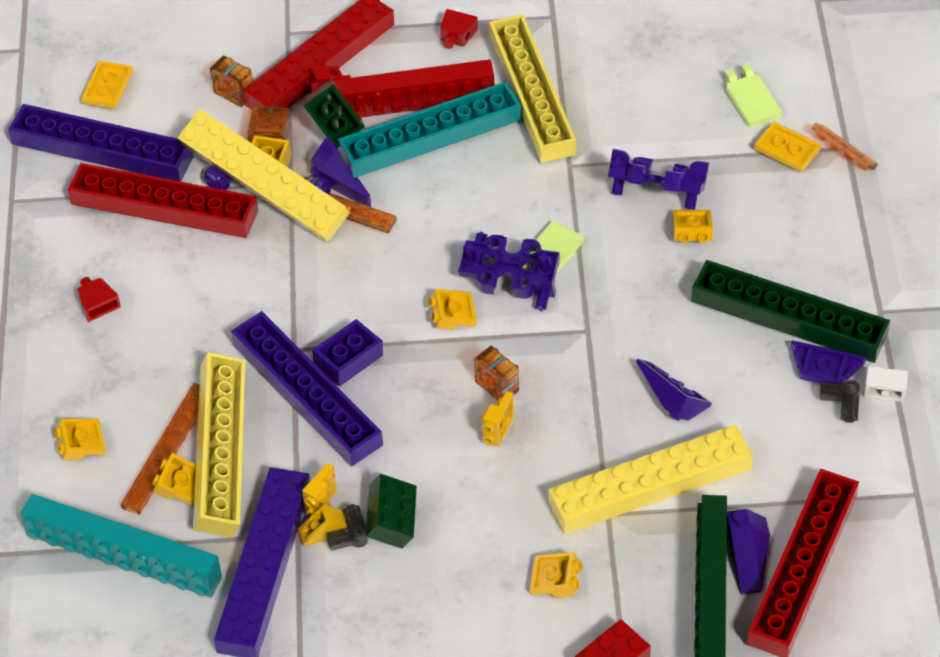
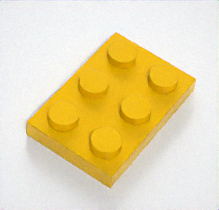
[81,60,134,109]
[754,122,821,172]

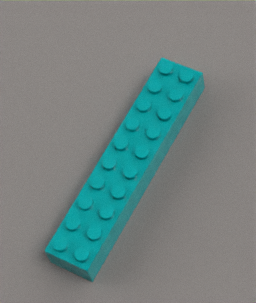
[338,81,521,178]
[20,494,222,598]

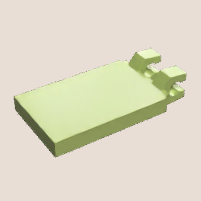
[725,64,783,128]
[523,221,584,274]

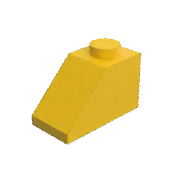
[298,505,347,546]

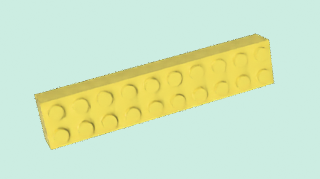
[489,14,576,163]
[178,108,350,243]
[193,352,245,538]
[548,424,753,534]

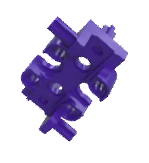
[608,148,710,210]
[458,231,560,312]

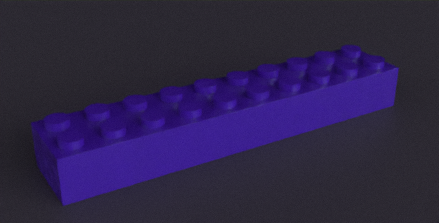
[8,104,194,182]
[231,311,383,467]
[214,467,310,657]

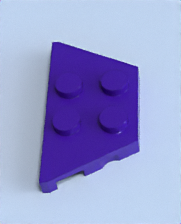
[791,340,866,388]

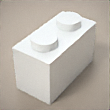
[864,366,908,402]

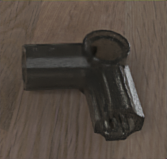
[820,380,860,423]
[326,504,368,551]

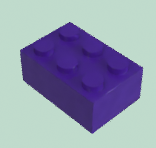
[312,319,383,387]

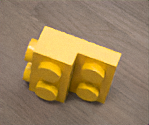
[673,210,713,243]
[428,288,477,330]
[481,391,514,447]
[54,419,106,460]
[152,453,196,506]
[302,462,337,518]
[529,552,583,598]

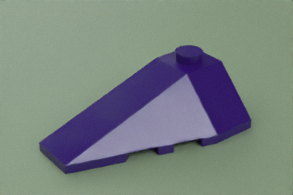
[310,138,371,209]
[636,359,712,421]
[727,509,770,595]

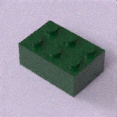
[302,79,365,148]
[365,473,417,549]

